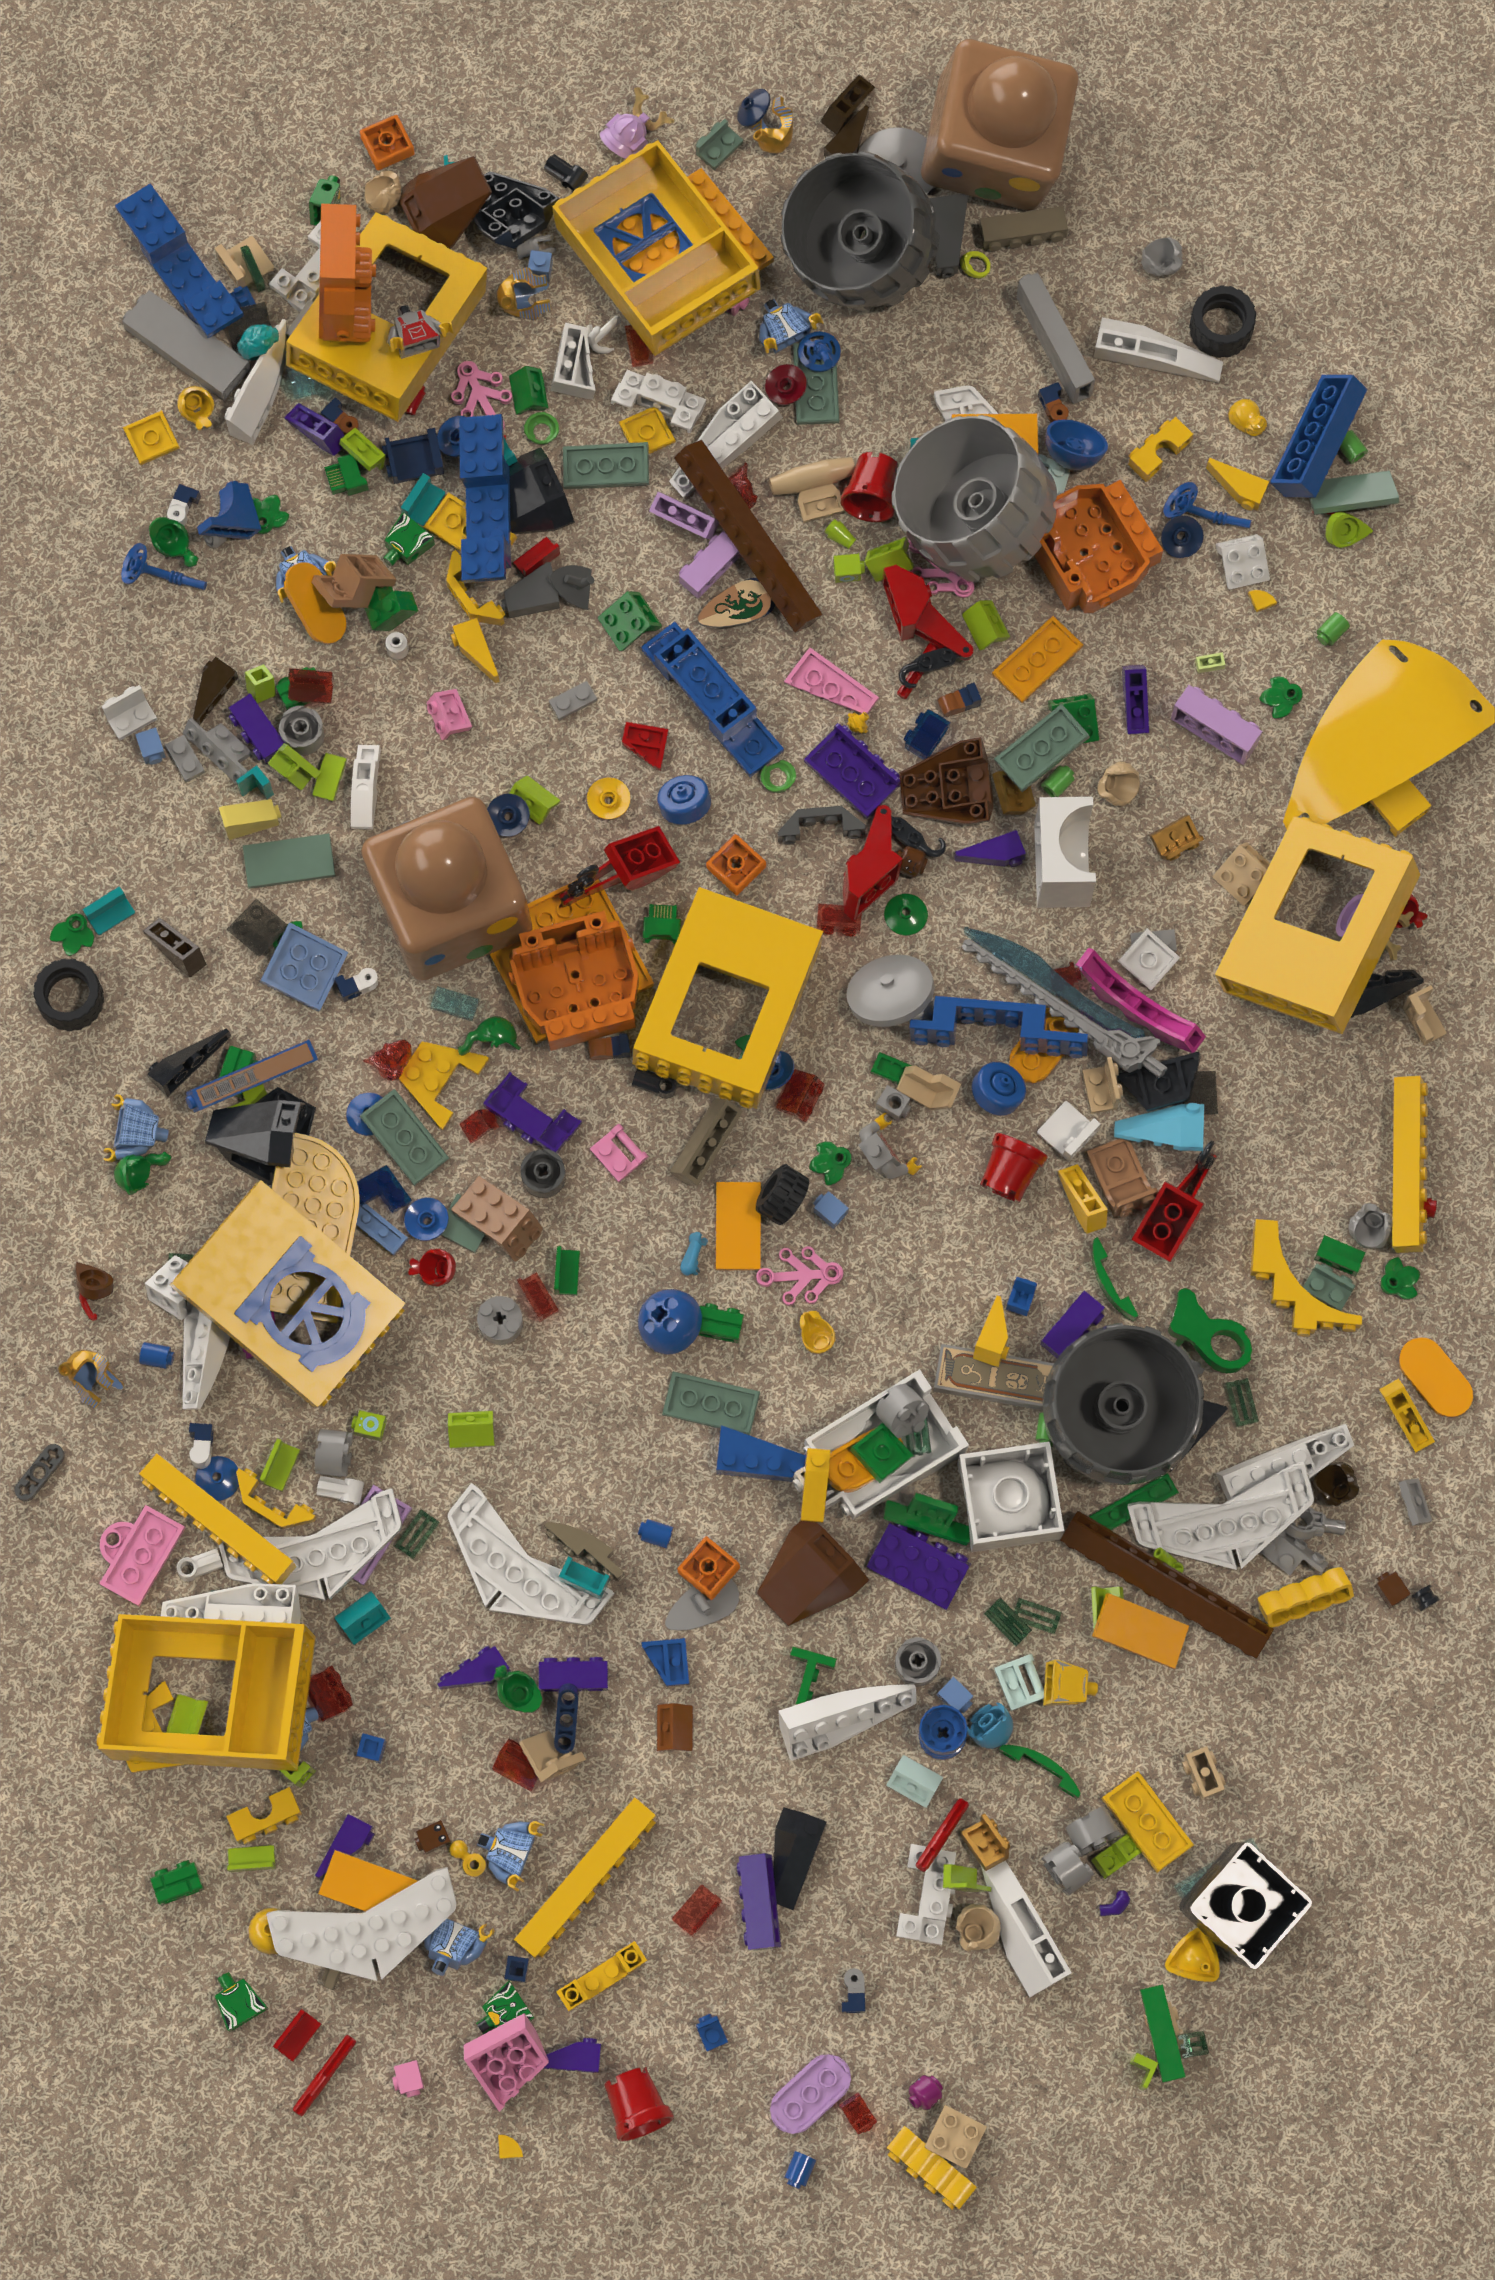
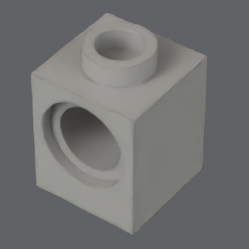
[876,1085,911,1122]

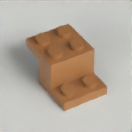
[312,554,397,609]

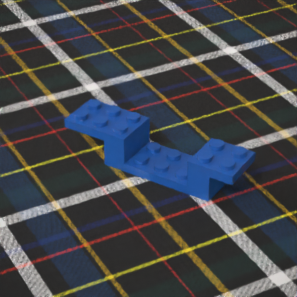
[115,183,244,338]
[459,414,511,583]
[641,621,784,777]
[909,996,1088,1058]

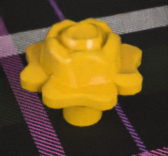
[847,712,869,733]

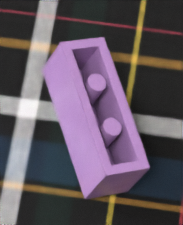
[649,492,719,540]
[679,531,741,599]

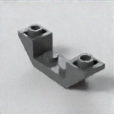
[778,806,865,845]

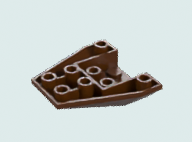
[399,156,492,249]
[899,737,994,825]
[757,1521,870,1626]

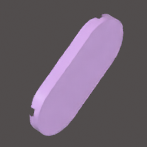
[770,2054,851,2134]

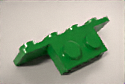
[883,1493,970,1546]

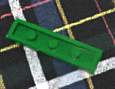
[1089,1473,1179,1531]
[1140,1984,1186,2083]

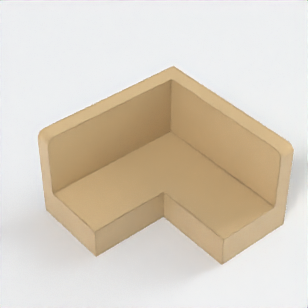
[1403,985,1446,1045]
[896,1065,961,1110]

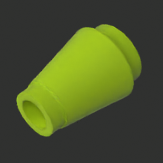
[824,519,857,549]

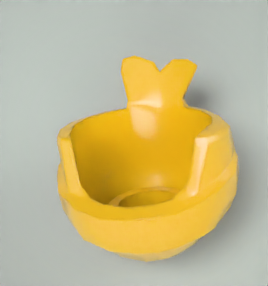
[177,386,214,430]

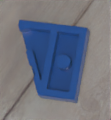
[642,1638,689,1687]

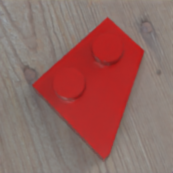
[622,722,669,771]

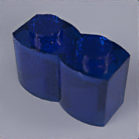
[903,709,950,760]

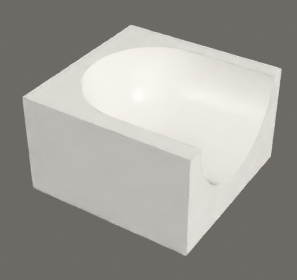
[1034,797,1096,908]
[957,1442,1064,1552]

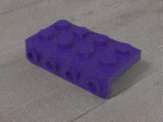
[804,723,900,819]
[866,1522,971,1610]

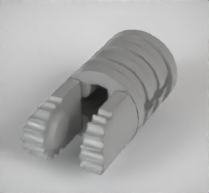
[516,234,556,259]

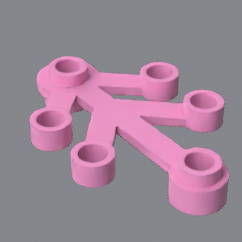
[451,361,512,431]
[908,540,974,598]
[756,1246,843,1306]

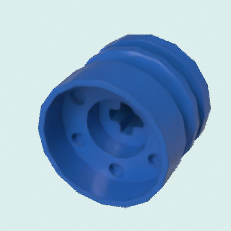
[919,1705,968,1760]

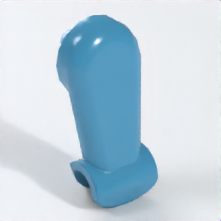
[680,1232,708,1276]

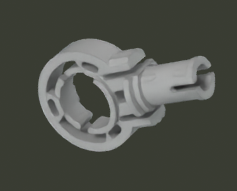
[1284,1507,1346,1540]

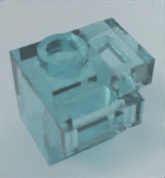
[286,368,316,399]

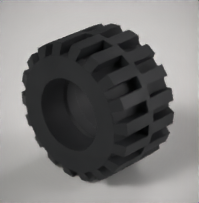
[756,1164,809,1225]

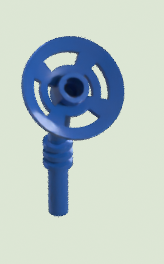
[798,331,841,372]
[1163,482,1252,528]
[121,543,207,590]

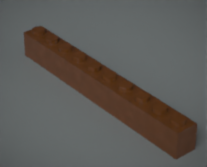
[674,440,823,633]
[1060,1511,1274,1659]

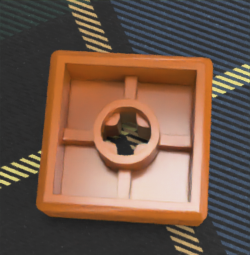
[360,115,415,170]
[706,834,766,895]
[677,1536,740,1600]

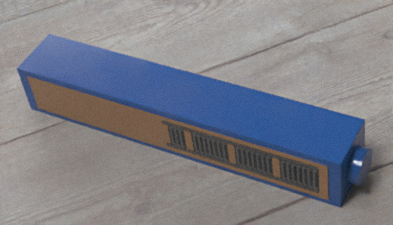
[185,1039,318,1113]

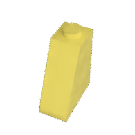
[219,799,281,840]

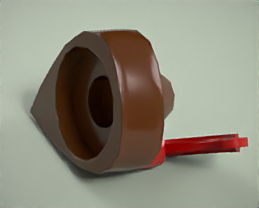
[75,1262,114,1321]

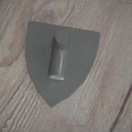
[548,565,595,610]

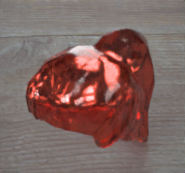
[729,462,758,509]
[363,1039,412,1081]

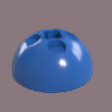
[1046,420,1108,470]
[638,1289,702,1354]

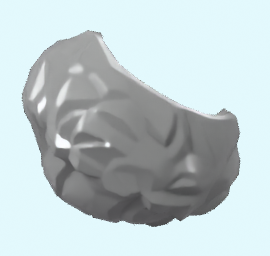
[1141,237,1183,277]
[1348,1203,1393,1249]

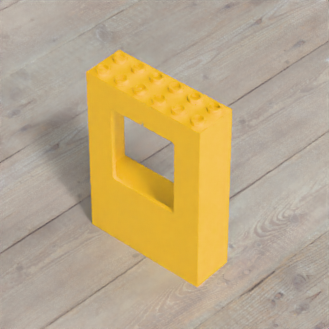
[286,212,488,422]
[1215,816,1420,1034]
[632,887,823,1109]
[97,1614,316,1771]

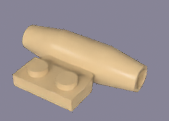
[769,457,855,523]

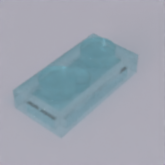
[430,986,480,1022]

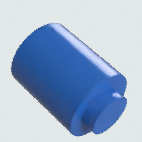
[139,1342,175,1369]
[638,1519,674,1549]
[784,2151,816,2189]

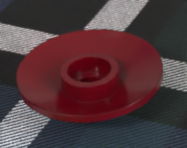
[765,364,807,405]

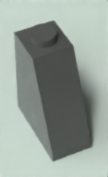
[501,562,560,619]

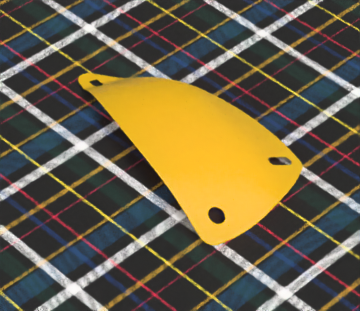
[1283,639,1495,830]

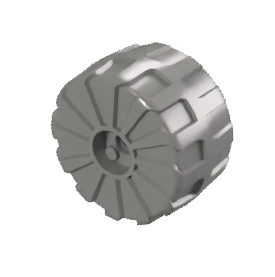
[892,415,1057,582]

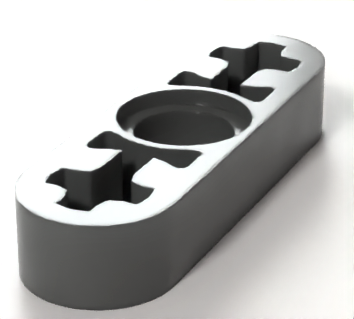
[15,1444,65,1501]

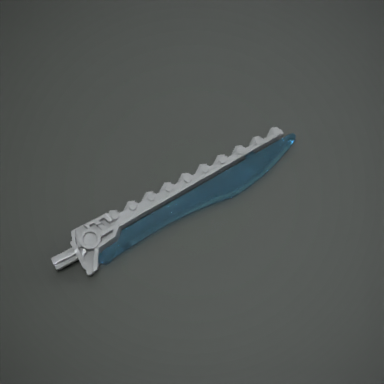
[962,927,1167,1078]

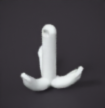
[586,316,621,354]

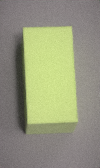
[1195,652,1225,673]

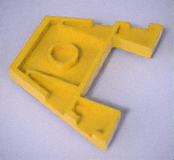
[398,1041,489,1130]
[126,1681,188,1773]

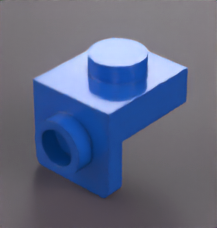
[1006,1277,1037,1316]

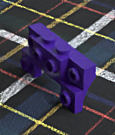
[483,1072,582,1154]

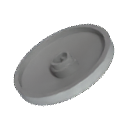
[858,127,934,196]
[847,955,935,1027]

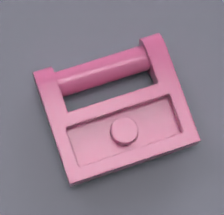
[590,1124,649,1183]

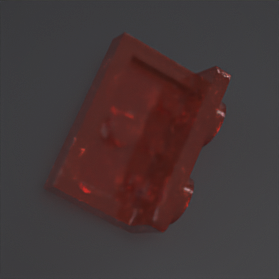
[776,1069,825,1123]
[308,1665,353,1722]

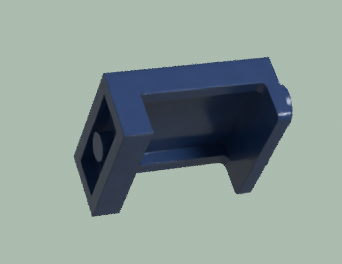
[382,427,444,484]

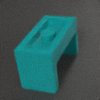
[559,1556,610,1600]

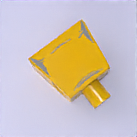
[1043,1659,1098,1706]

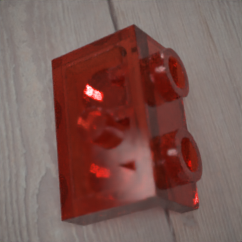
[817,903,862,937]

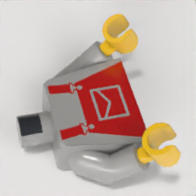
[387,305,454,359]
[858,1113,922,1179]

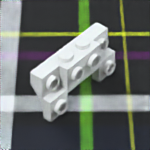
[269,221,321,312]
[611,370,706,433]
[896,1844,956,1945]

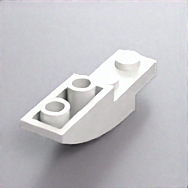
[351,745,381,829]

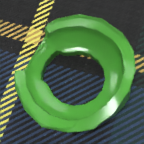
[524,412,559,444]
[761,760,796,793]

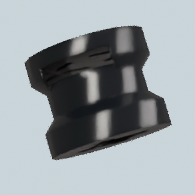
[1411,1584,1440,1612]

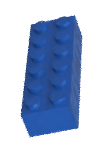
[1270,375,1368,498]

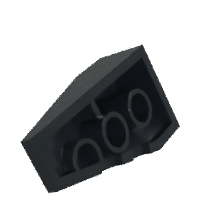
[1351,970,1424,1018]
[147,1028,231,1097]
[773,1807,827,1910]

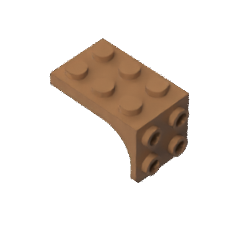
[1086,1138,1158,1218]
[451,1176,543,1262]

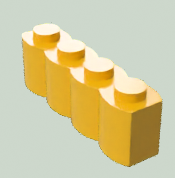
[1257,1567,1354,1627]
[886,2126,977,2210]

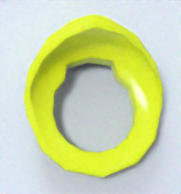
[960,251,991,279]

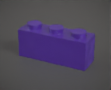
[228,694,284,765]
[1040,1290,1105,1359]
[539,1657,608,1692]

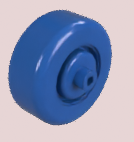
[657,775,711,825]
[971,1062,1026,1116]

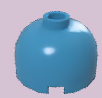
[967,1703,1014,1749]

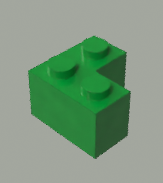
[365,586,419,631]

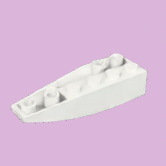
[1094,317,1223,383]
[225,319,288,445]
[669,381,783,498]
[183,1301,230,1410]
[1216,1424,1354,1501]
[161,1583,301,1624]
[779,1684,917,1761]
[980,1860,1071,1998]

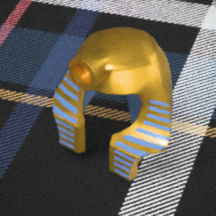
[752,96,793,153]
[497,267,551,320]
[58,1349,124,1408]

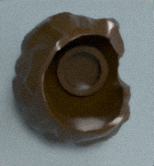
[1313,1462,1359,1506]

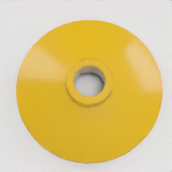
[587,777,630,820]

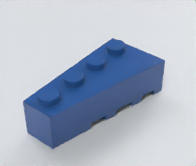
[716,1425,806,1482]

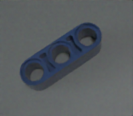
[554,1683,579,1754]

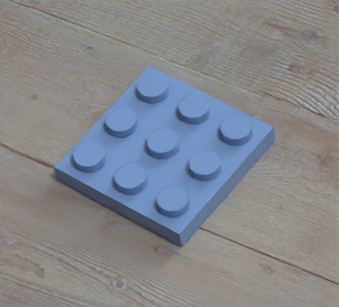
[260,922,348,1012]

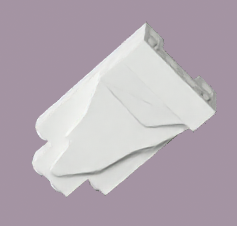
[792,1369,969,1520]

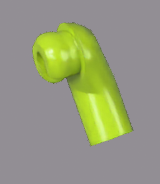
[1154,1547,1184,1573]

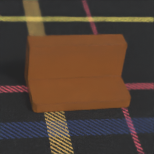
[657,1703,693,1751]

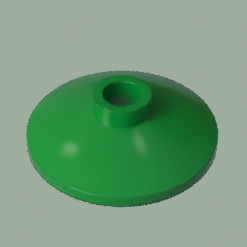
[884,894,928,936]

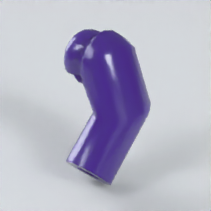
[1099,1890,1130,1916]

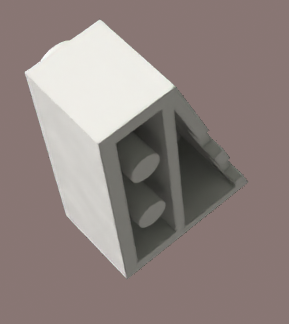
[551,323,596,399]

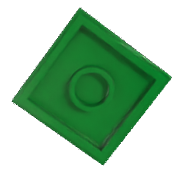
[850,1423,914,1483]

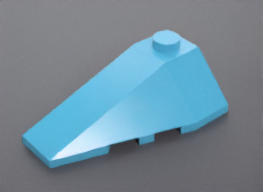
[1114,1103,1204,1151]

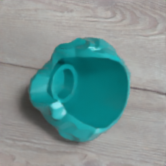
[237,324,279,361]

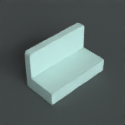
[886,1755,943,1808]

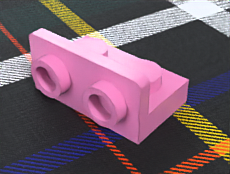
[427,689,472,740]

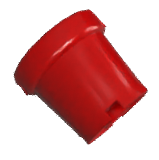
[840,452,898,522]
[980,1133,1048,1203]
[604,2067,674,2142]

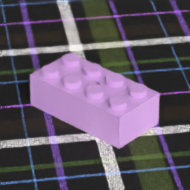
[1171,685,1262,765]

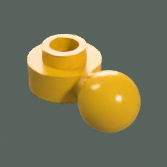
[449,1840,486,1877]

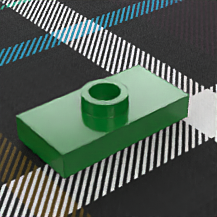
[870,1052,912,1085]

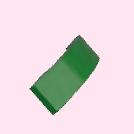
[1092,1237,1139,1322]
[999,1745,1081,1800]

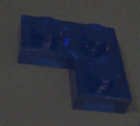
[357,1165,412,1214]

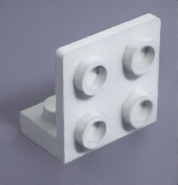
[1216,534,1270,589]
[102,685,157,741]
[1037,1101,1101,1162]
[145,1255,188,1321]

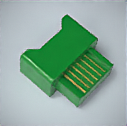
[324,454,369,496]
[642,904,681,945]

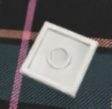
[1118,928,1180,990]

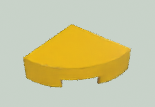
[1248,590,1277,612]
[498,2135,523,2159]

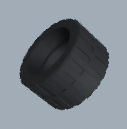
[1189,285,1256,358]
[33,958,104,1031]

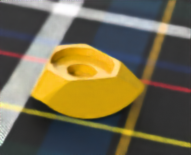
[1165,1928,1220,1982]

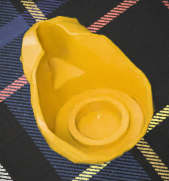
[1228,399,1267,436]
[800,1311,836,1354]

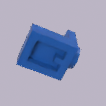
[696,2014,728,2052]

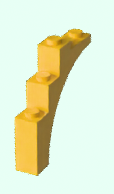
[1250,1219,1362,1337]

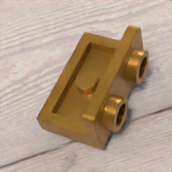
[992,771,1036,815]
[1149,815,1204,861]
[961,1813,1010,1871]

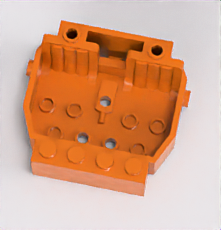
[319,204,376,342]
[1034,479,1163,613]
[508,911,639,1051]

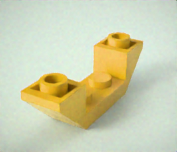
[446,550,505,626]
[236,1468,316,1529]
[556,1941,647,2012]

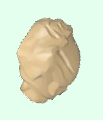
[365,171,402,214]
[1097,761,1140,806]
[956,1904,1001,1951]

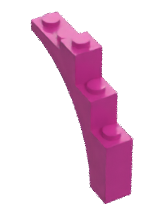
[1076,948,1206,1053]

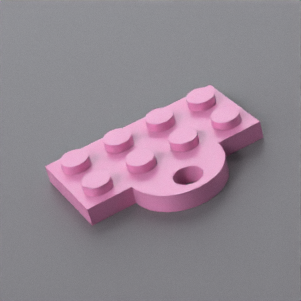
[99,1505,185,1607]

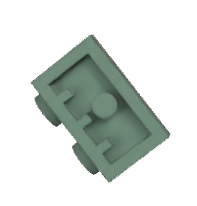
[696,119,743,170]
[1303,1264,1355,1311]

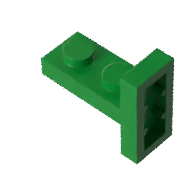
[790,1647,837,1705]

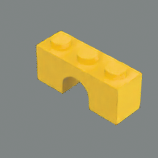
[1128,417,1193,482]
[226,1787,302,1845]

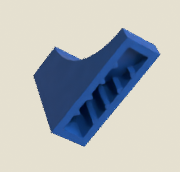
[197,481,262,539]

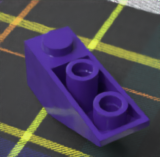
[437,1646,511,1690]

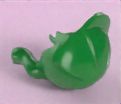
[149,517,199,567]
[458,1016,521,1056]
[114,1151,172,1195]
[494,1665,543,1713]

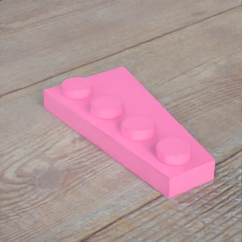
[784,647,879,714]

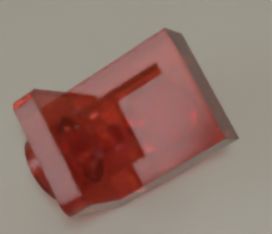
[1049,962,1082,994]
[459,1109,500,1143]
[839,2092,877,2135]

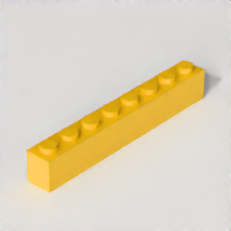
[1392,1076,1428,1253]
[139,1453,296,1584]
[514,1797,656,1959]

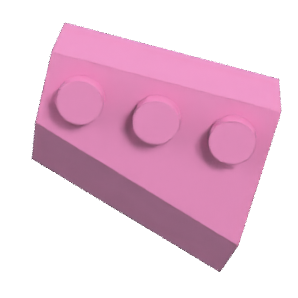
[464,2013,549,2112]

